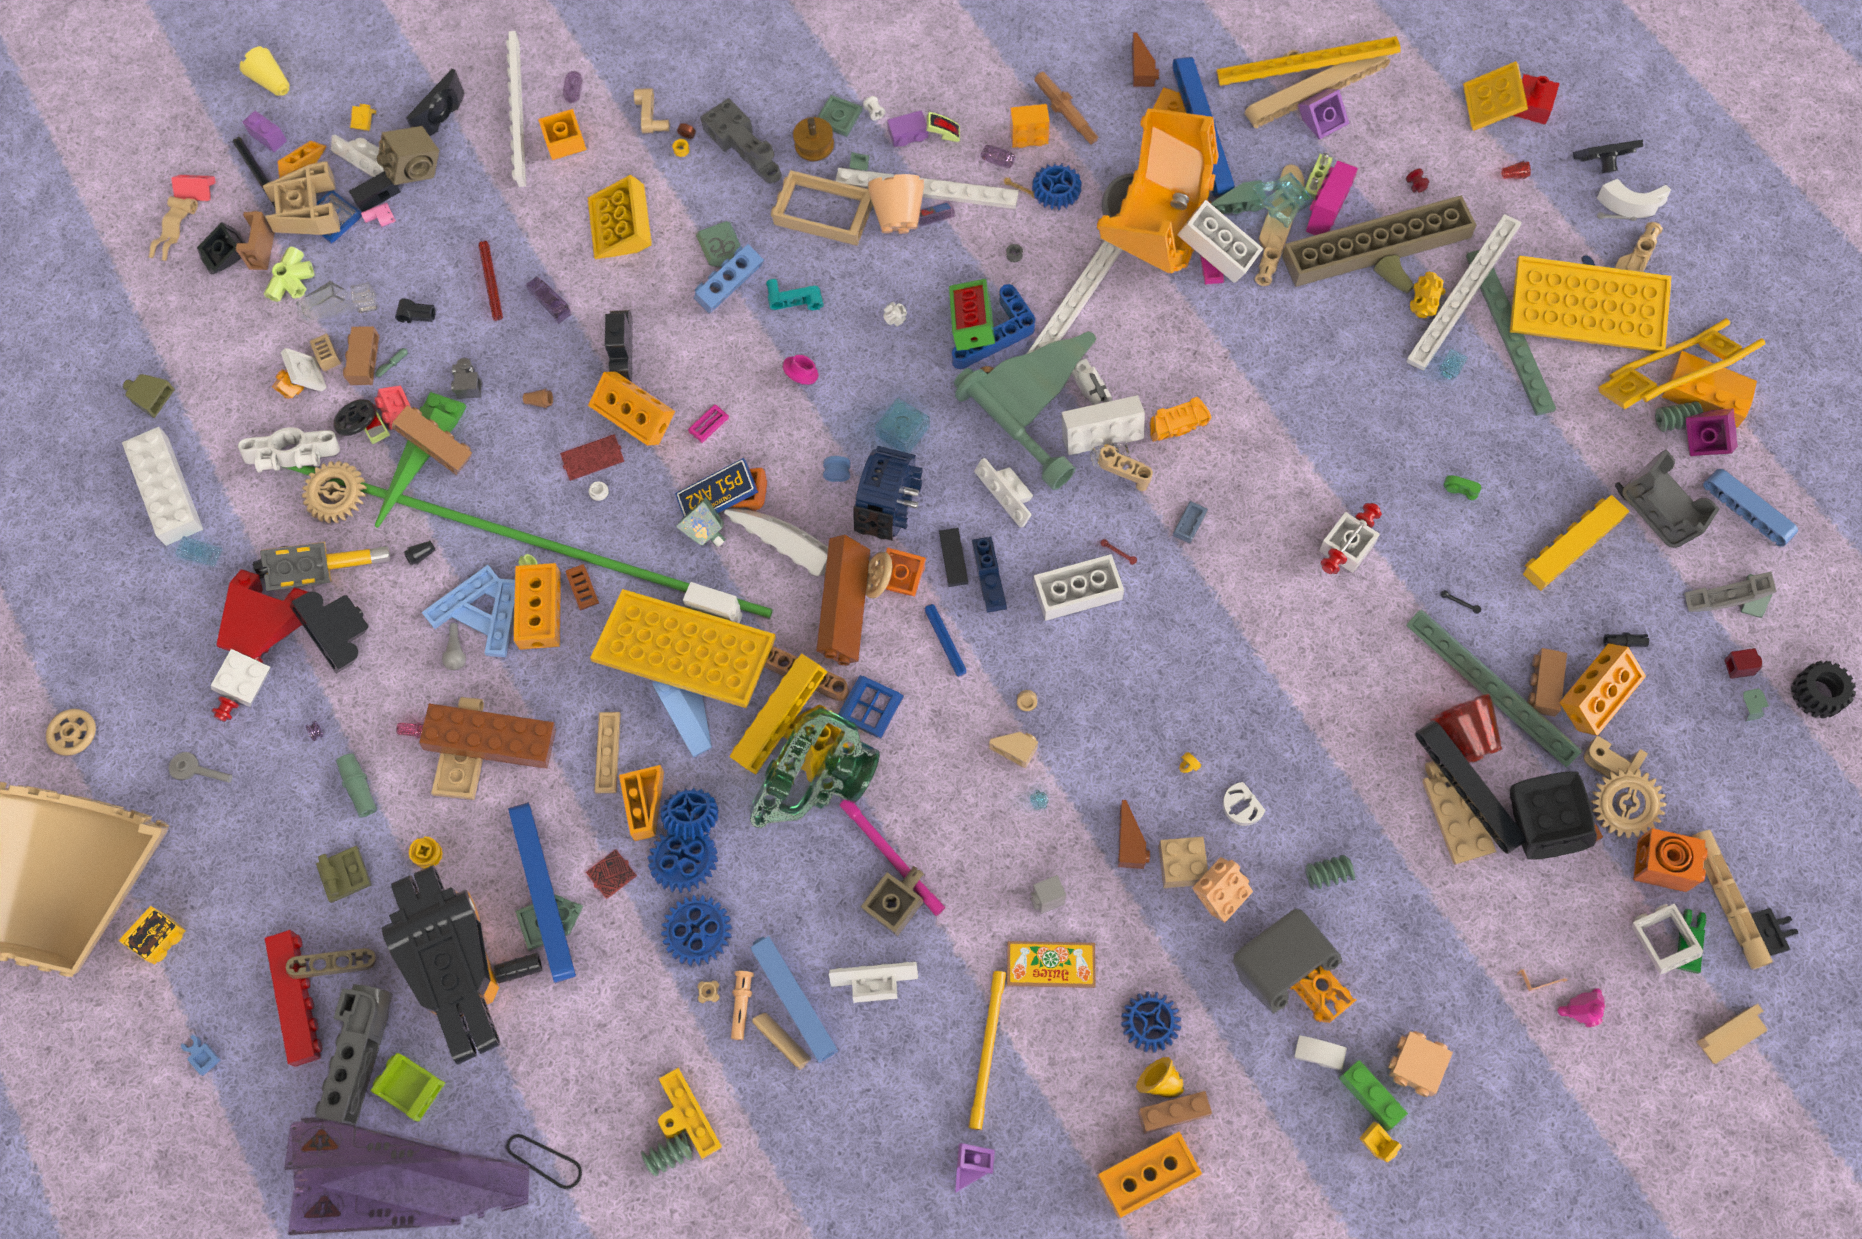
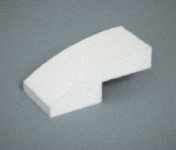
[1295,1035,1347,1071]

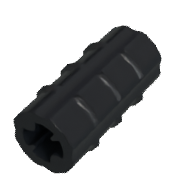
[494,953,543,984]

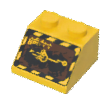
[119,906,186,965]

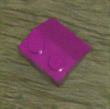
[1686,408,1738,456]

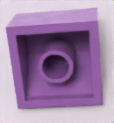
[1298,89,1350,139]

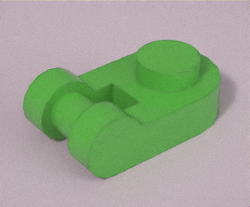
[1444,475,1481,501]

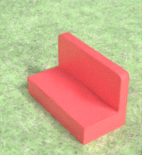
[171,174,215,201]

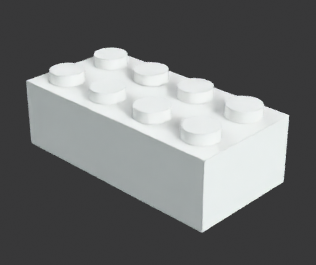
[1177,200,1263,283]
[1062,395,1145,455]
[1033,554,1124,621]

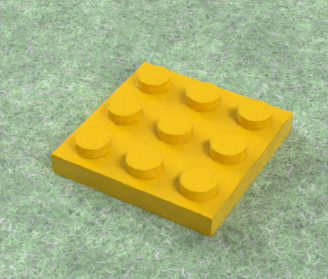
[1463,61,1528,131]

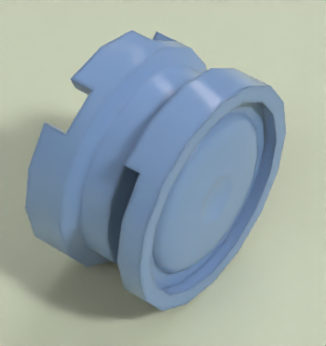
[823,456,851,482]

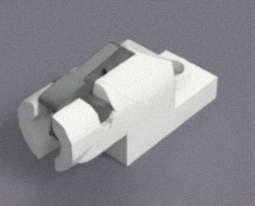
[1072,359,1112,405]

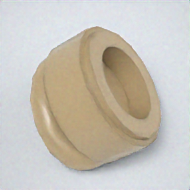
[1017,690,1037,711]

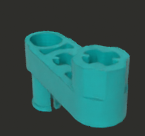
[766,279,824,311]

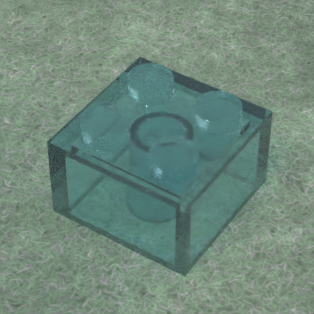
[875,398,930,453]

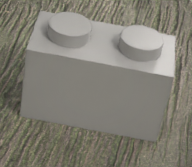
[1030,875,1066,914]

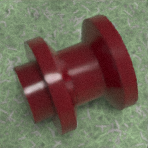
[1406,168,1430,193]

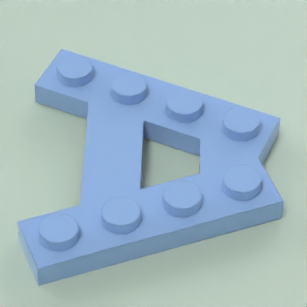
[422,565,515,657]

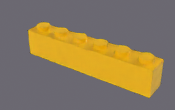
[1523,495,1630,591]
[729,653,827,775]

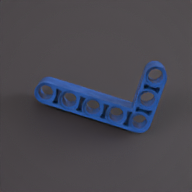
[952,284,1035,369]

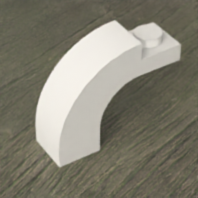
[1597,179,1671,218]

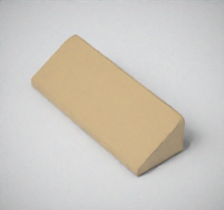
[752,1013,811,1070]

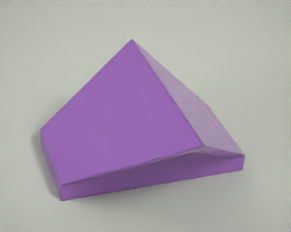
[955,1143,995,1193]

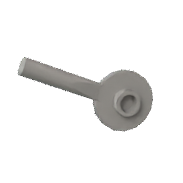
[169,752,232,782]

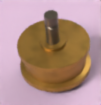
[793,117,834,161]

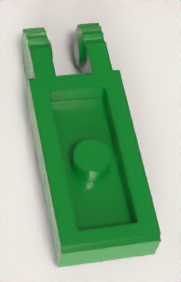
[1676,908,1706,974]

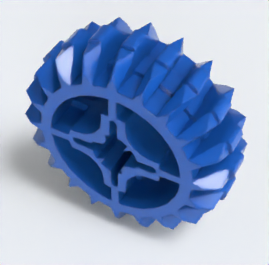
[1032,162,1082,210]
[661,787,718,841]
[1121,991,1181,1053]

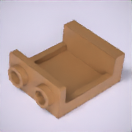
[236,211,275,270]

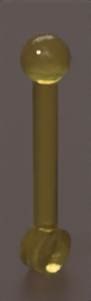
[1004,178,1035,198]

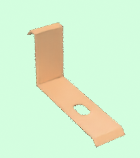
[1517,969,1567,991]

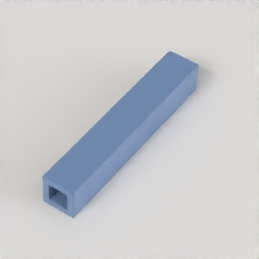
[750,936,838,1063]

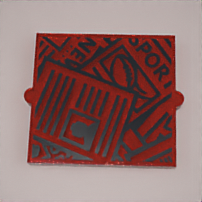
[586,849,637,899]

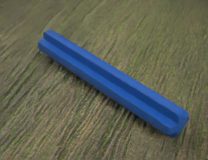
[925,604,967,677]

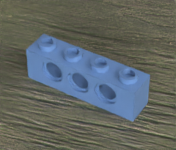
[694,244,764,314]

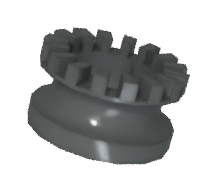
[1006,244,1023,263]

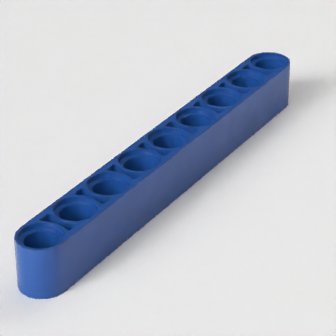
[1172,57,1235,197]
[508,802,576,983]

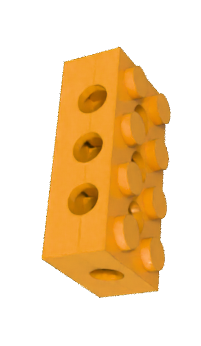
[588,372,675,446]
[514,563,561,650]
[1559,644,1646,736]
[1097,1131,1202,1219]

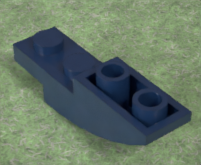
[972,536,1007,613]

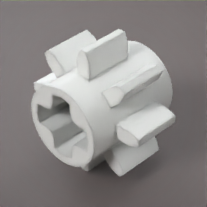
[883,302,907,327]

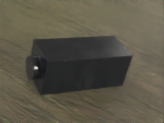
[349,171,401,212]

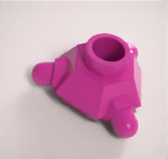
[1557,988,1605,1027]

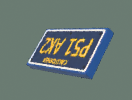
[675,458,758,517]

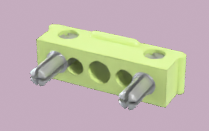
[1302,152,1333,203]

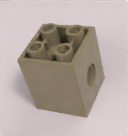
[377,126,440,185]

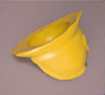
[1136,1057,1184,1098]

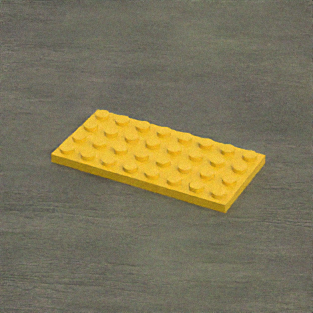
[1510,256,1672,352]
[590,589,776,708]

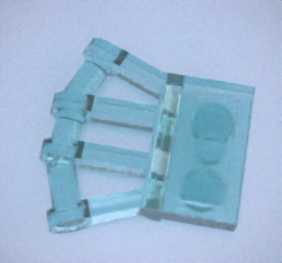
[1253,172,1315,228]

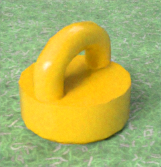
[1179,752,1201,773]

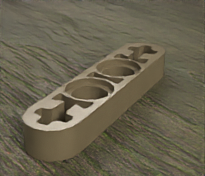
[286,948,375,979]

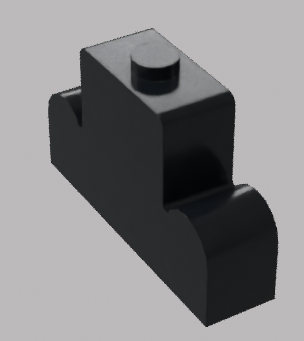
[605,310,633,382]
[290,592,368,674]

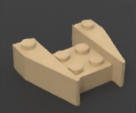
[263,161,340,235]

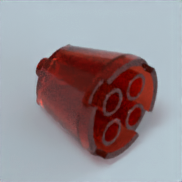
[1429,693,1502,763]

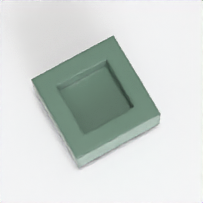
[849,152,869,171]

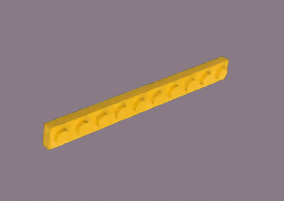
[1216,36,1401,86]

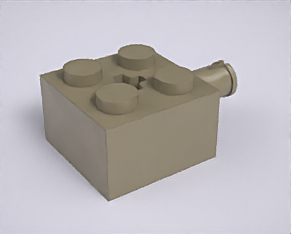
[861,866,924,937]

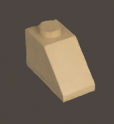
[989,732,1038,768]

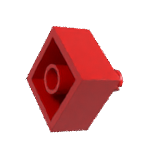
[1512,74,1560,125]

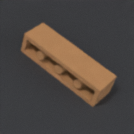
[392,405,472,475]

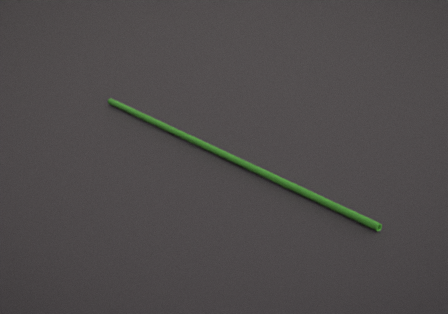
[281,466,773,619]

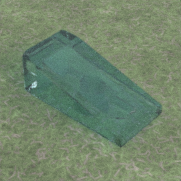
[175,536,223,567]

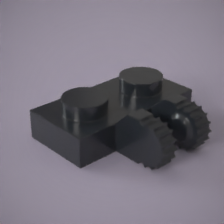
[1751,908,1799,956]

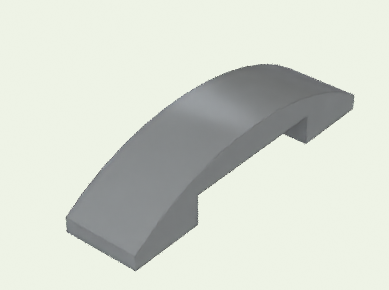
[1685,572,1777,612]

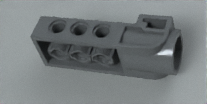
[315,984,393,1129]

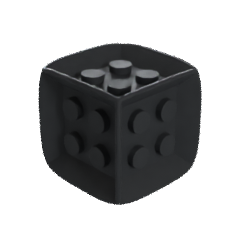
[1510,771,1597,860]

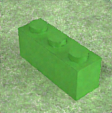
[1338,1060,1408,1132]

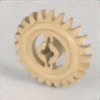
[302,461,367,523]
[1591,767,1666,838]

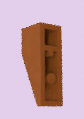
[1132,32,1159,87]
[1118,800,1150,869]

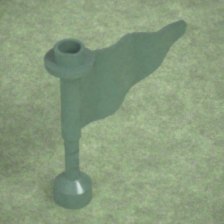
[954,331,1096,490]

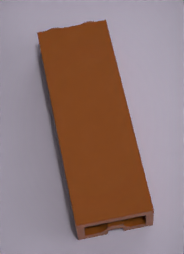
[816,534,870,666]

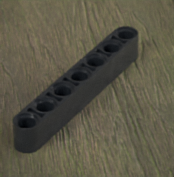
[1415,720,1526,854]

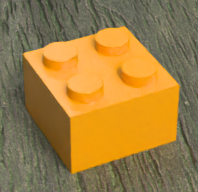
[1010,104,1050,148]
[538,109,587,160]

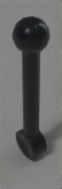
[1441,590,1482,614]

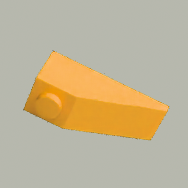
[278,140,326,178]

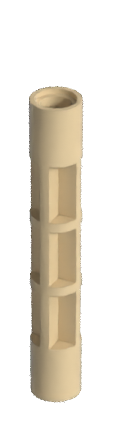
[1690,830,1773,970]

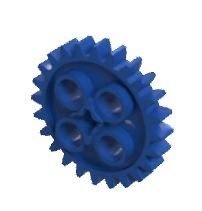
[648,830,718,893]
[661,895,732,967]

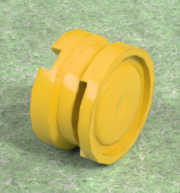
[409,836,443,869]

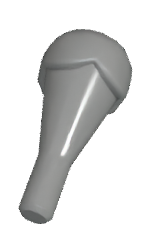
[442,623,466,670]

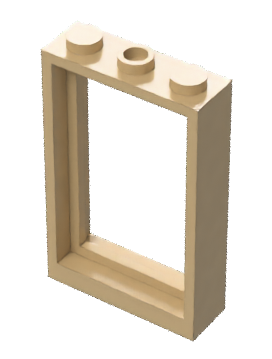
[771,170,873,246]

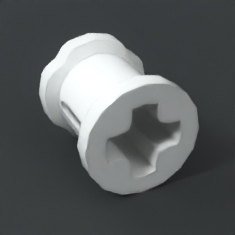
[863,96,885,121]

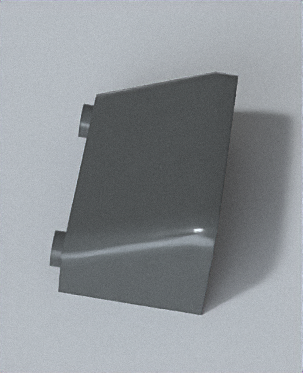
[1622,449,1720,548]
[1233,908,1343,1014]

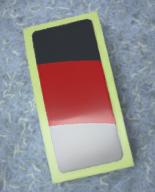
[362,410,390,444]

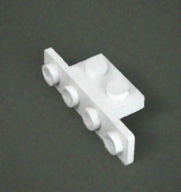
[331,135,384,177]
[974,458,1033,528]
[829,962,918,1003]

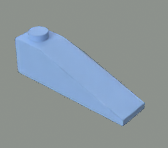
[652,681,712,758]

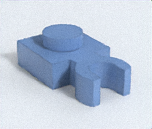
[181,1035,221,1076]

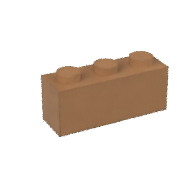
[343,326,379,385]
[1527,648,1567,717]
[1138,1091,1212,1134]

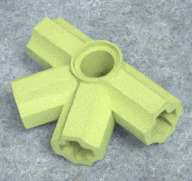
[264,246,314,302]

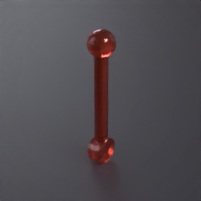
[1100,539,1137,565]

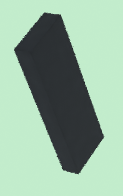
[939,528,968,587]

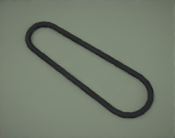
[506,1134,582,1189]

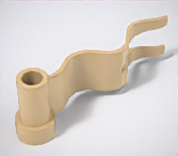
[148,196,198,261]

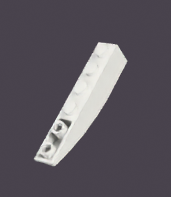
[724,508,828,576]

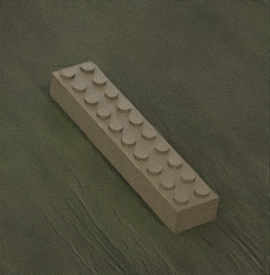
[1282,195,1477,287]

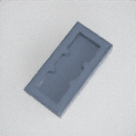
[1172,501,1208,544]

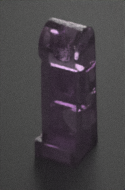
[525,276,572,324]

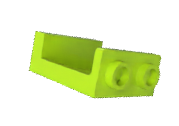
[371,1052,445,1122]

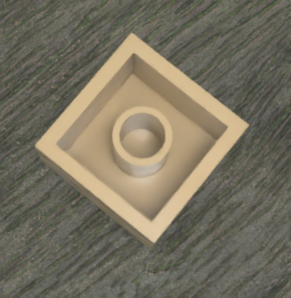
[1158,837,1208,888]

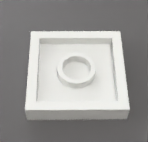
[281,348,327,391]

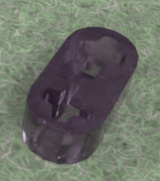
[563,71,583,103]
[980,145,1016,168]

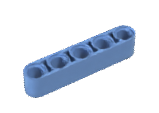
[1703,469,1798,547]

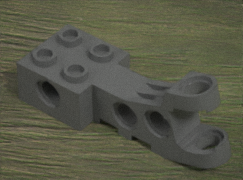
[700,98,782,183]

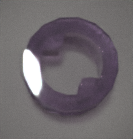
[305,721,324,741]

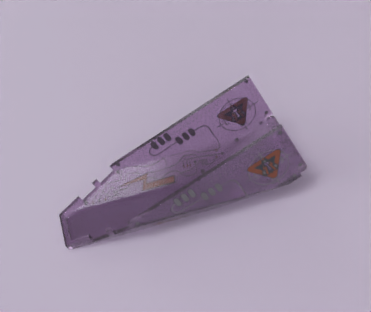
[284,1117,529,1236]

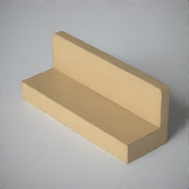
[1697,1004,1767,1064]

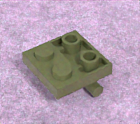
[316,846,372,903]

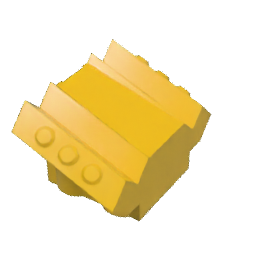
[783,704,853,784]

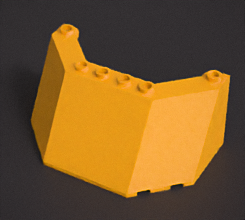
[1097,108,1218,273]

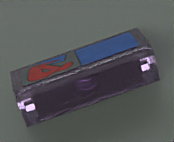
[918,201,955,227]

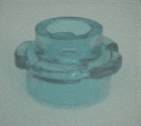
[1030,790,1049,810]

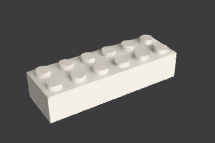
[122,427,203,546]

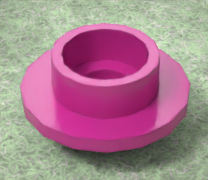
[782,355,818,385]

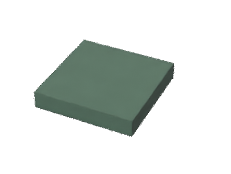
[818,95,863,137]

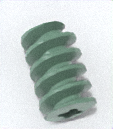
[1655,401,1703,432]
[1305,855,1355,890]
[641,1131,693,1177]

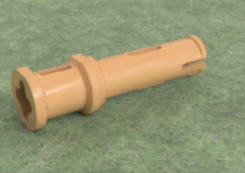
[731,971,754,1040]

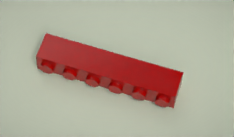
[264,930,323,1067]

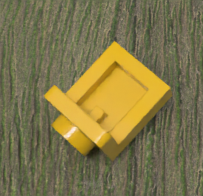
[350,104,376,131]
[1359,1122,1402,1162]

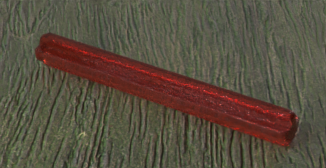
[478,240,503,321]

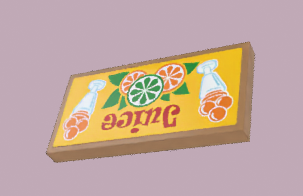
[1007,941,1096,988]

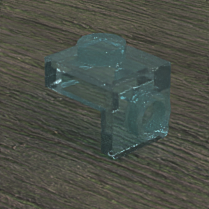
[1439,349,1468,380]

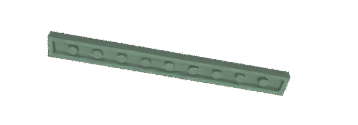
[1466,250,1556,416]
[1406,609,1583,768]

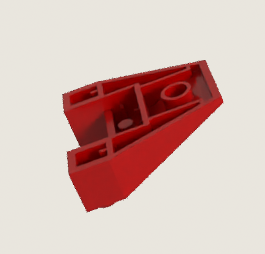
[216,569,308,659]

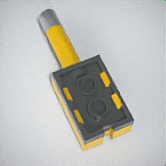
[260,542,390,591]

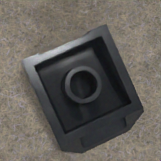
[197,222,245,274]

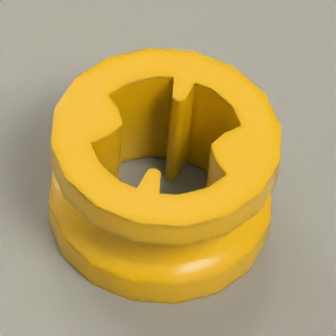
[672,139,690,157]

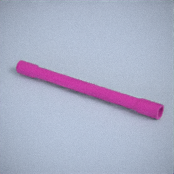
[839,797,945,916]

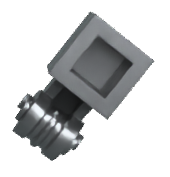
[451,358,482,399]

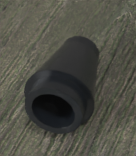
[404,541,436,566]

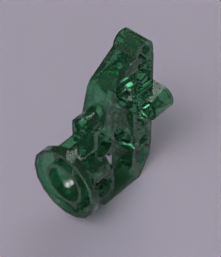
[750,707,880,828]

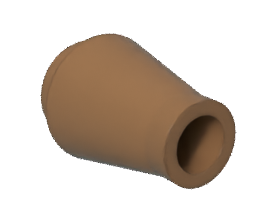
[523,389,553,408]

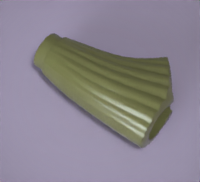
[1374,255,1414,294]

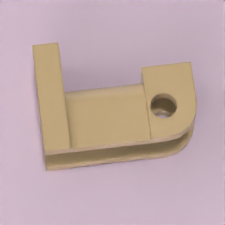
[1583,735,1648,779]

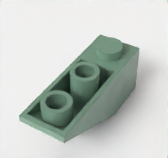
[1210,180,1266,215]

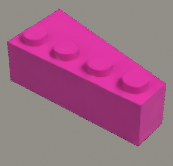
[1306,160,1358,235]

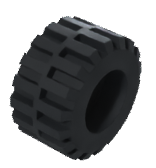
[1791,661,1856,719]

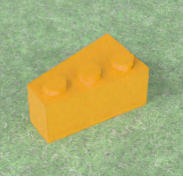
[619,765,664,841]

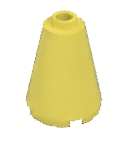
[239,46,290,96]

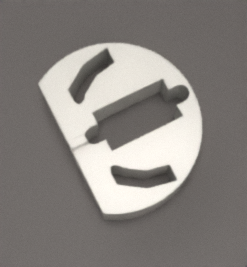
[1223,782,1265,826]

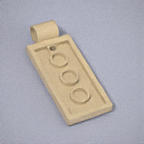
[431,697,484,800]
[1422,761,1496,865]

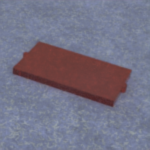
[560,434,625,481]

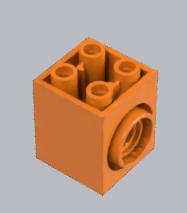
[1633,828,1708,892]

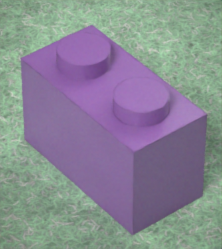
[887,110,929,147]
[242,111,287,152]

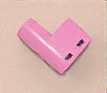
[361,202,395,227]

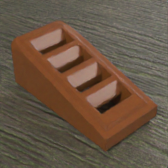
[565,564,599,611]

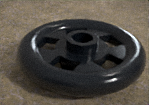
[333,399,376,436]

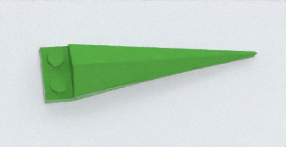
[375,392,467,528]

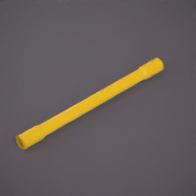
[968,971,1006,1130]

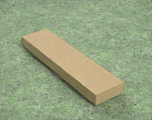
[595,712,621,794]

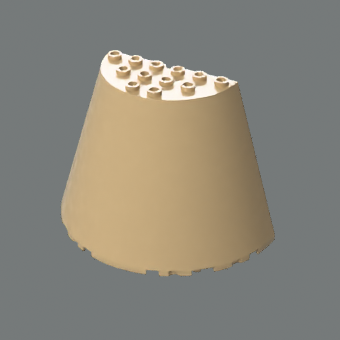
[0,781,169,977]

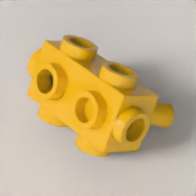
[1410,272,1446,318]

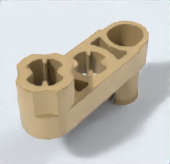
[634,88,670,133]
[1098,445,1153,491]

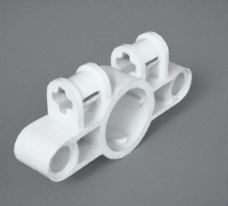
[238,427,340,472]

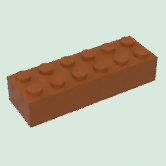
[419,703,556,769]

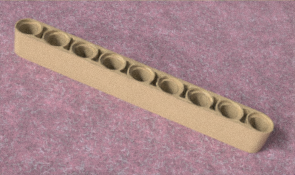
[1244,55,1390,128]

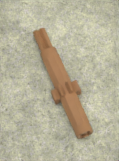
[1034,72,1098,145]

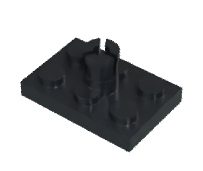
[1573,139,1644,173]

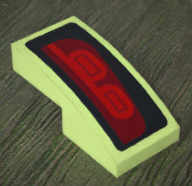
[926,112,960,142]

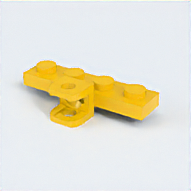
[658,1068,722,1159]

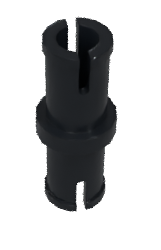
[1603,632,1649,648]

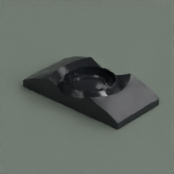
[406,68,465,136]

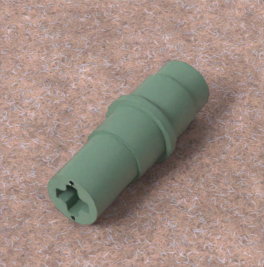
[336,753,377,818]

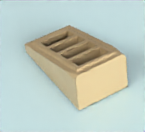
[310,333,341,371]

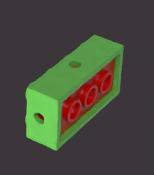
[949,279,995,351]

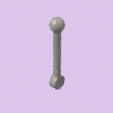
[1597,212,1637,221]

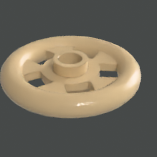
[866,552,892,598]
[46,709,96,756]

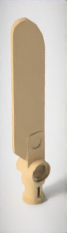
[1255,164,1304,286]
[1589,222,1663,345]

